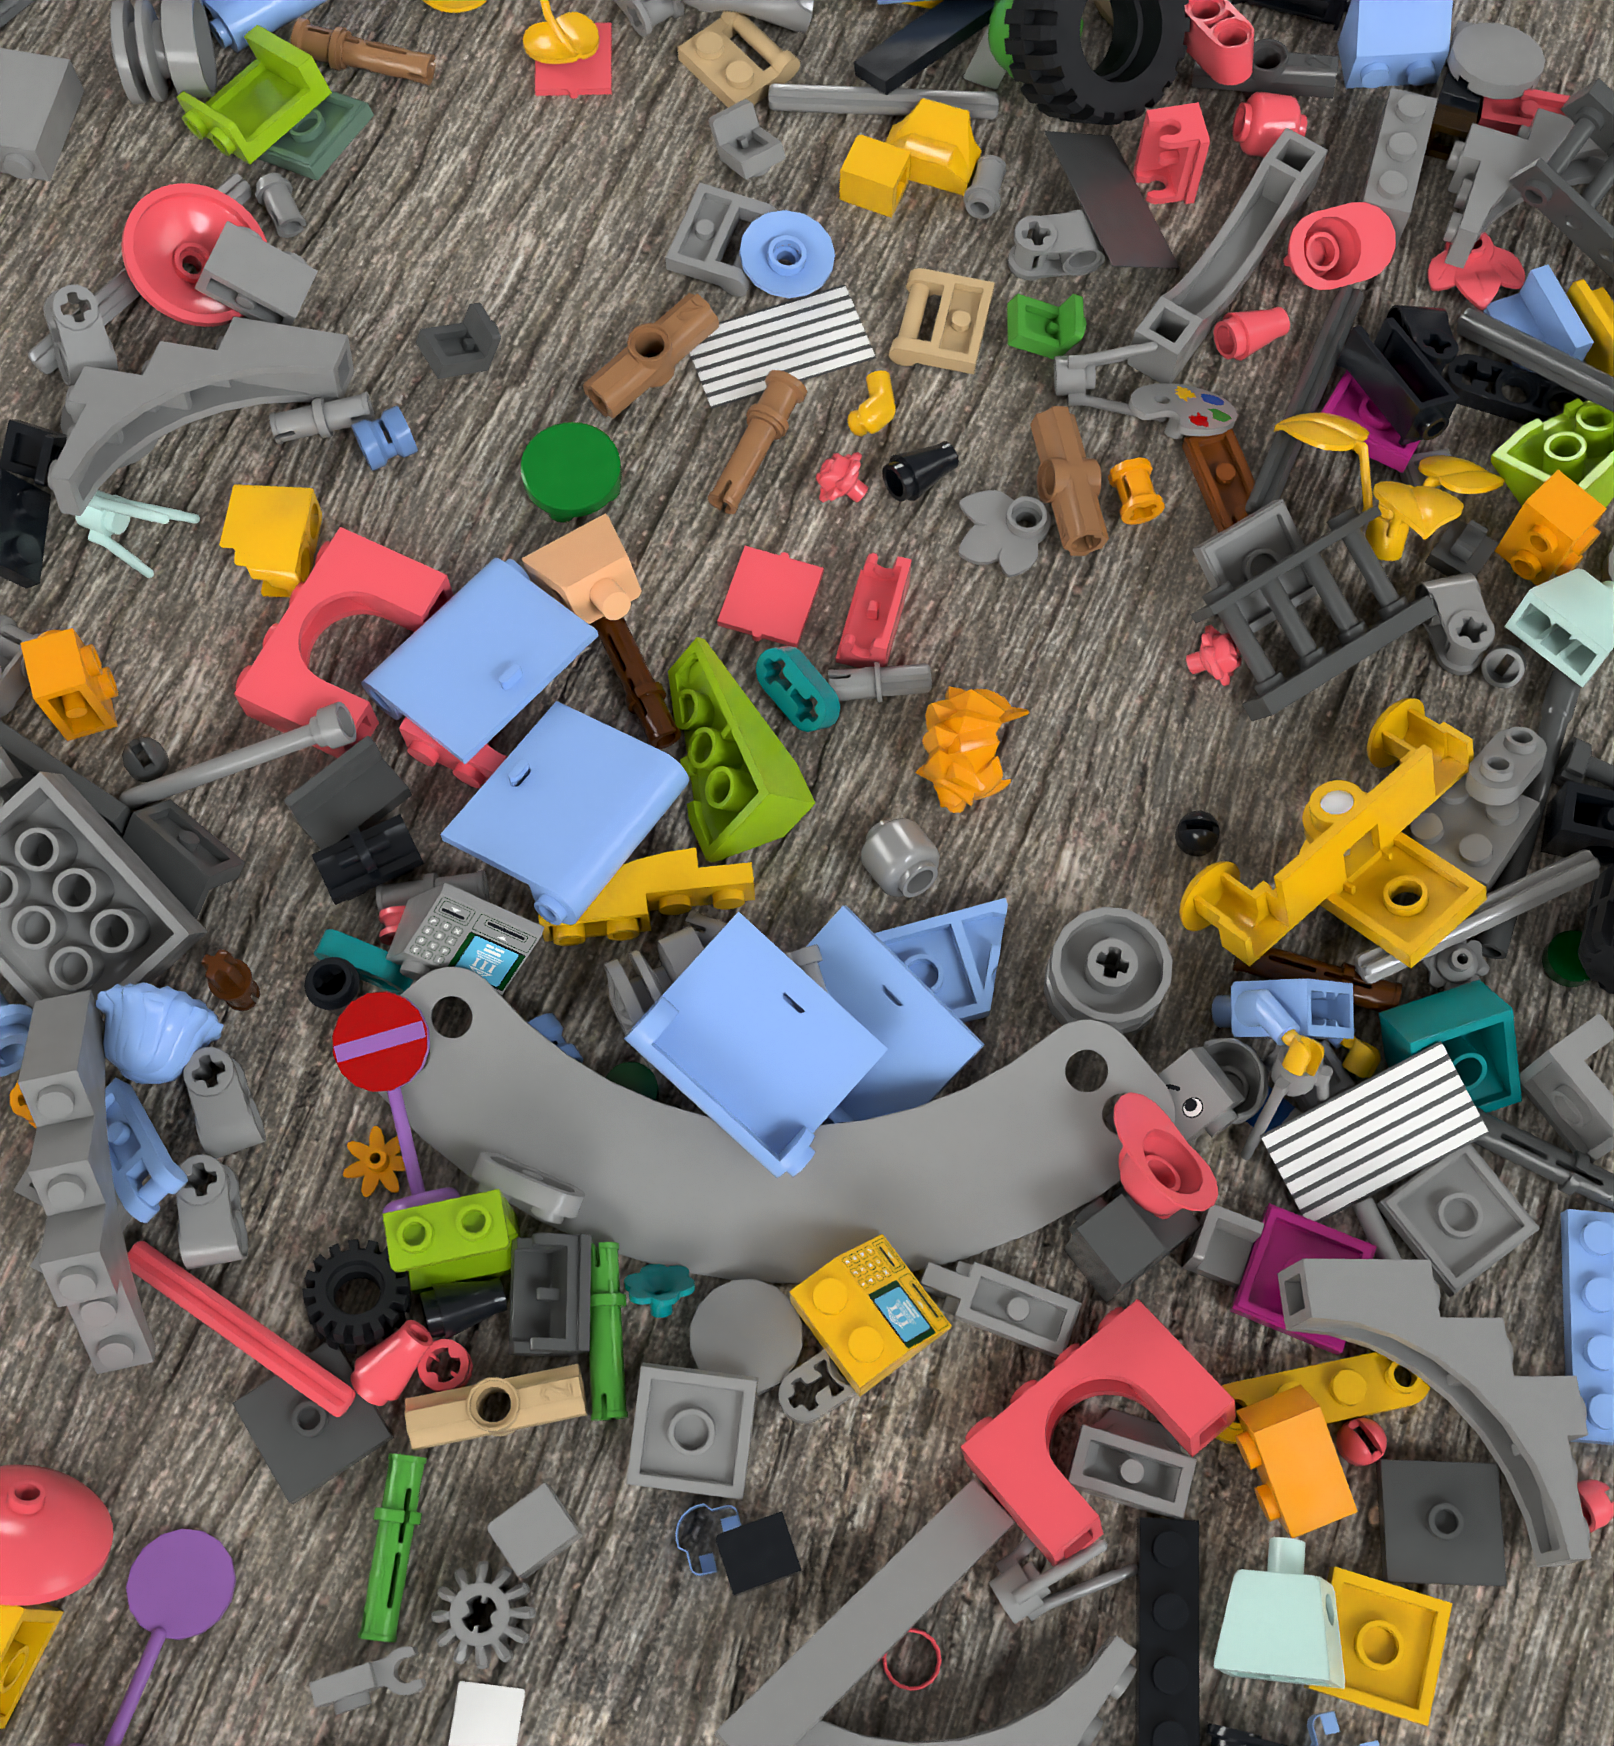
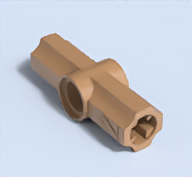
[583,293,719,419]
[1030,406,1109,556]

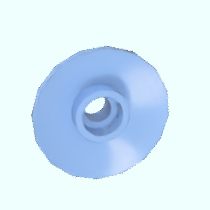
[739,210,835,298]

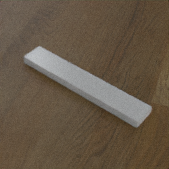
[714,1478,1015,1746]

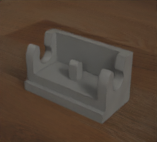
[509,1233,591,1358]

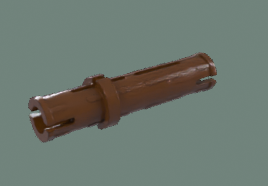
[591,616,681,750]
[1232,947,1402,1012]

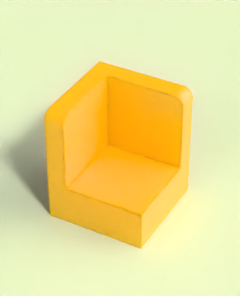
[839,135,911,218]

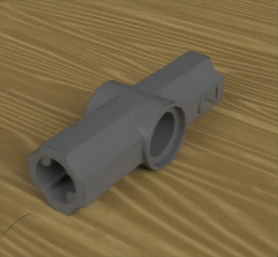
[1192,38,1339,99]

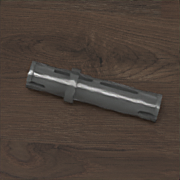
[1473,1107,1614,1212]

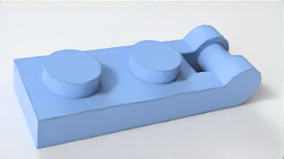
[105,1078,188,1223]

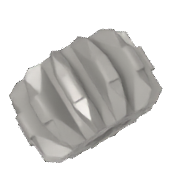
[431,1561,536,1669]

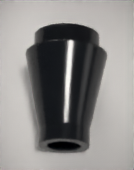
[882,441,959,502]
[304,957,360,1016]
[419,1277,507,1339]

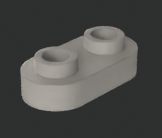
[1465,727,1547,805]
[471,1152,585,1224]

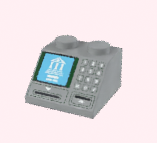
[386,883,544,1001]

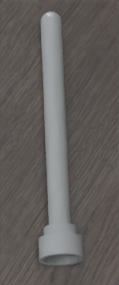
[119,702,356,810]

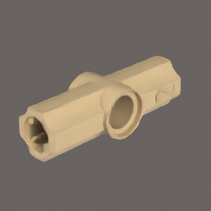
[405,1364,588,1451]

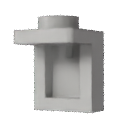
[709,99,786,180]

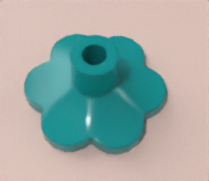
[624,1264,695,1318]

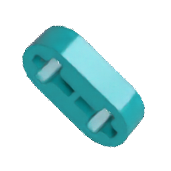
[756,646,840,732]
[314,929,414,995]

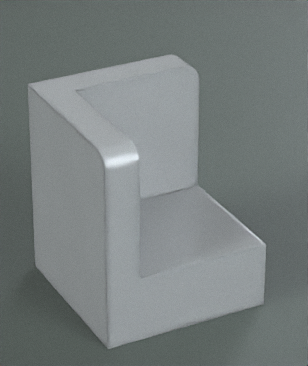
[1182,1205,1265,1288]
[487,1482,584,1579]

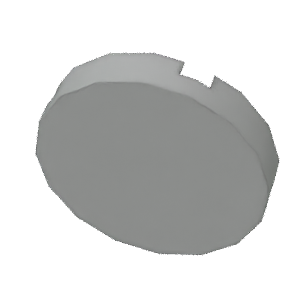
[1447,23,1546,99]
[690,1279,803,1395]

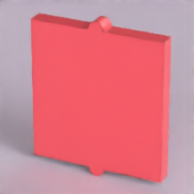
[535,22,612,99]
[717,546,824,648]

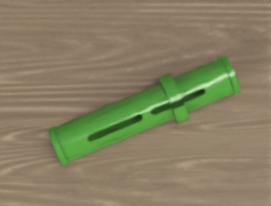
[589,1242,628,1421]
[358,1453,427,1642]

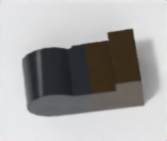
[1425,69,1481,161]

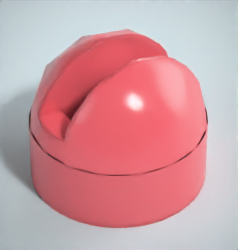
[1336,1417,1387,1466]
[1577,1479,1614,1533]

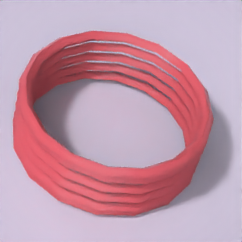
[882,1628,942,1691]

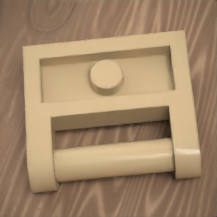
[678,11,800,108]
[889,268,995,374]

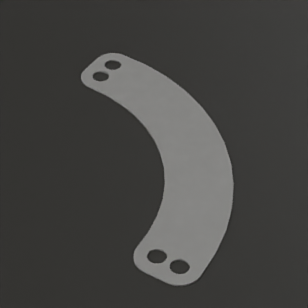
[378,967,1175,1284]

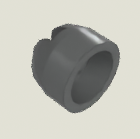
[1482,644,1527,688]
[122,736,169,782]

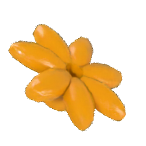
[343,1126,406,1198]

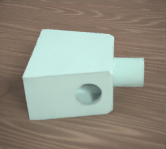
[1504,568,1614,688]
[1214,1537,1345,1689]

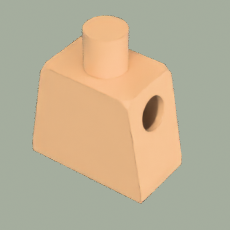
[521,513,642,624]

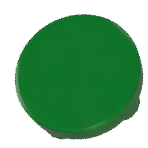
[521,422,622,523]

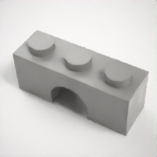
[1358,88,1438,249]

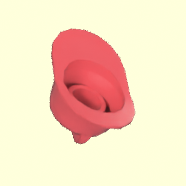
[1283,202,1396,290]
[1114,1092,1219,1219]

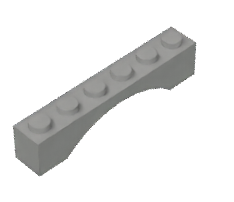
[1127,128,1328,384]

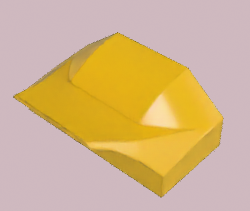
[885,98,982,196]

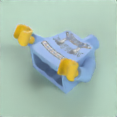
[1212,979,1381,1078]

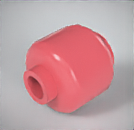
[1233,92,1307,157]

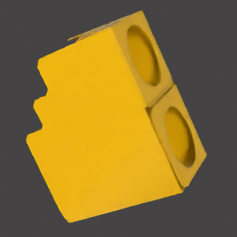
[219,484,322,597]

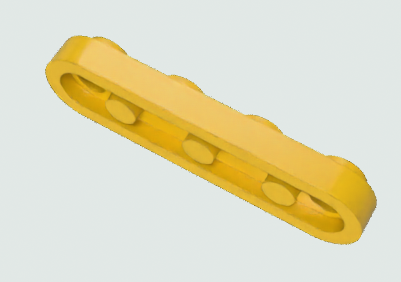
[1216,1352,1430,1444]

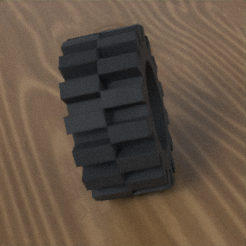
[303,1239,411,1354]

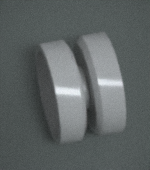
[1043,907,1173,1039]

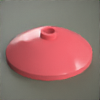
[121,183,267,327]
[0,1464,113,1606]

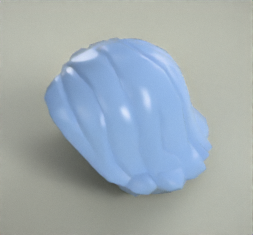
[95,982,224,1084]

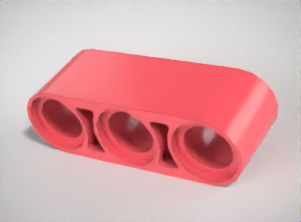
[1183,0,1254,85]

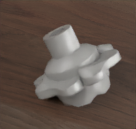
[1421,940,1490,991]

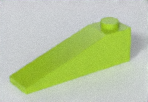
[1491,398,1614,507]
[668,637,816,862]

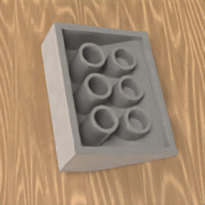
[0,771,208,1020]

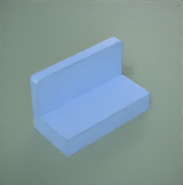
[1483,264,1594,373]

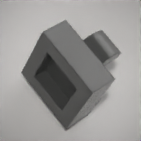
[1425,518,1499,577]

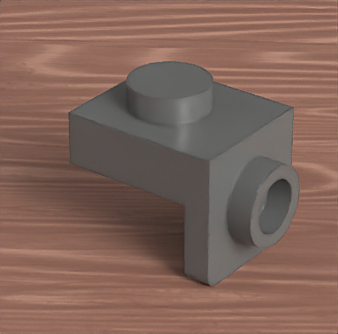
[416,302,501,379]

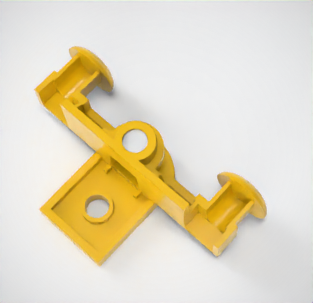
[1179,698,1487,968]

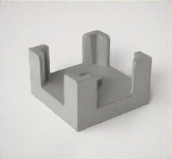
[1519,1013,1614,1163]

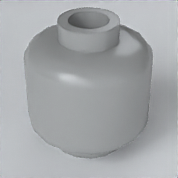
[861,818,940,898]

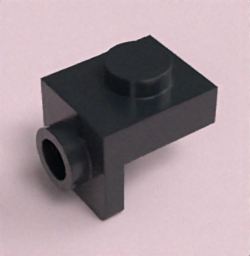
[0,419,67,487]

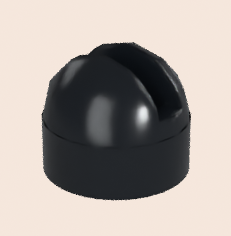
[1175,810,1220,856]

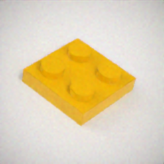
[1303,1566,1452,1726]

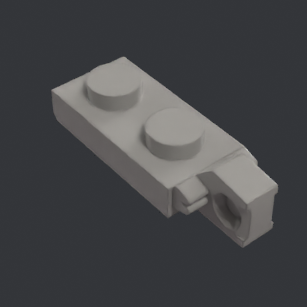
[919,1261,1082,1358]

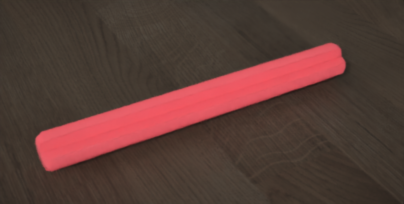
[127,1241,356,1417]

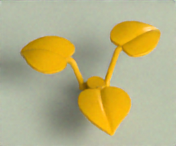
[422,0,599,64]
[1273,413,1505,561]

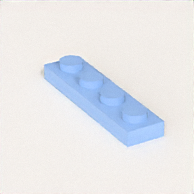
[1560,1209,1614,1445]

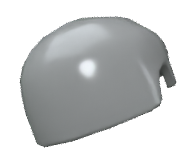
[1203,1038,1269,1124]

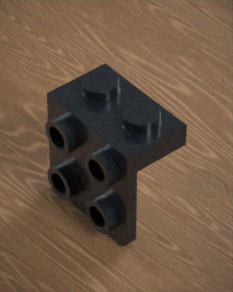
[0,469,51,589]

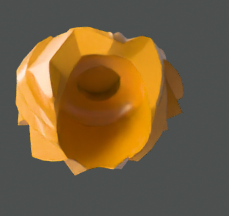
[915,686,1029,813]

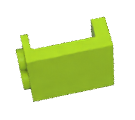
[176,25,332,165]
[383,1189,521,1294]

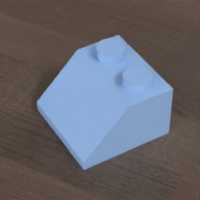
[1337,0,1453,89]

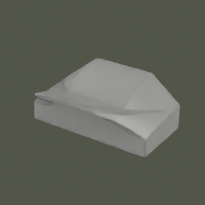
[1067,1408,1197,1520]

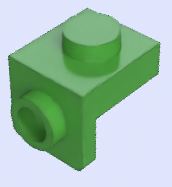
[1007,293,1086,359]

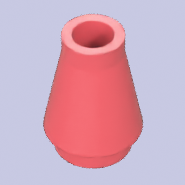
[1214,307,1290,361]
[350,1320,433,1406]

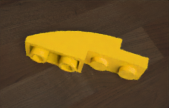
[538,848,755,946]

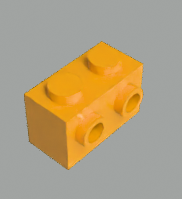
[1495,470,1607,586]
[20,628,118,741]
[1235,1385,1358,1539]

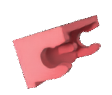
[1133,102,1210,204]
[835,553,912,668]

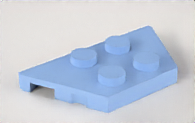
[874,898,1008,1023]

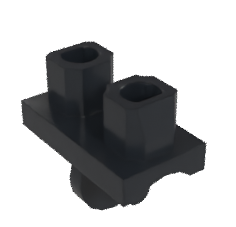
[312,814,424,905]

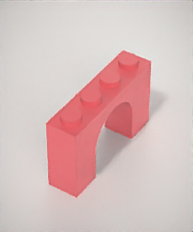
[234,527,454,758]
[960,1299,1236,1567]

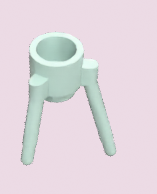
[75,490,200,578]

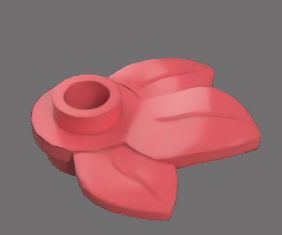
[1427,232,1525,310]

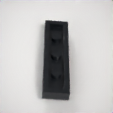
[1135,1517,1200,1746]

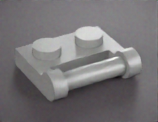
[665,182,778,297]

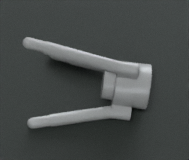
[1054,342,1167,422]
[1241,1044,1333,1160]
[989,1536,1138,1624]

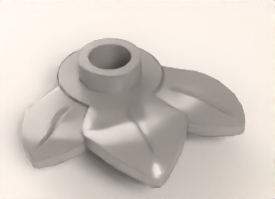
[958,490,1051,577]

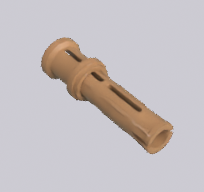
[290,17,436,85]
[707,370,808,514]

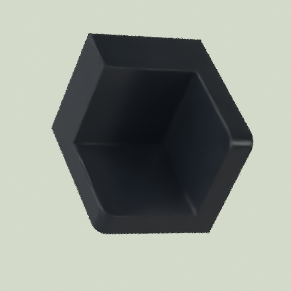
[716,1511,802,1597]

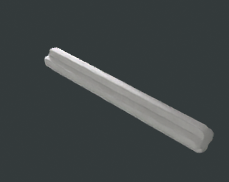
[768,83,999,119]
[1355,849,1601,984]

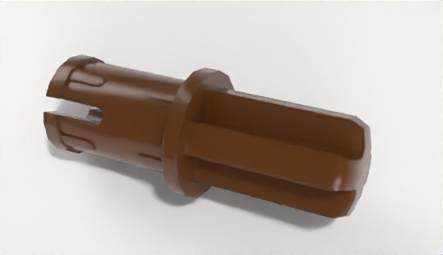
[201,949,260,1011]

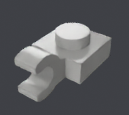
[309,1646,427,1715]

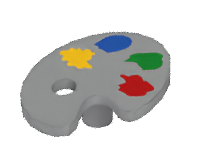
[1128,383,1238,439]

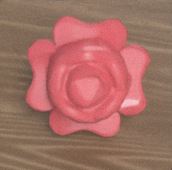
[816,452,868,503]
[1186,625,1242,686]

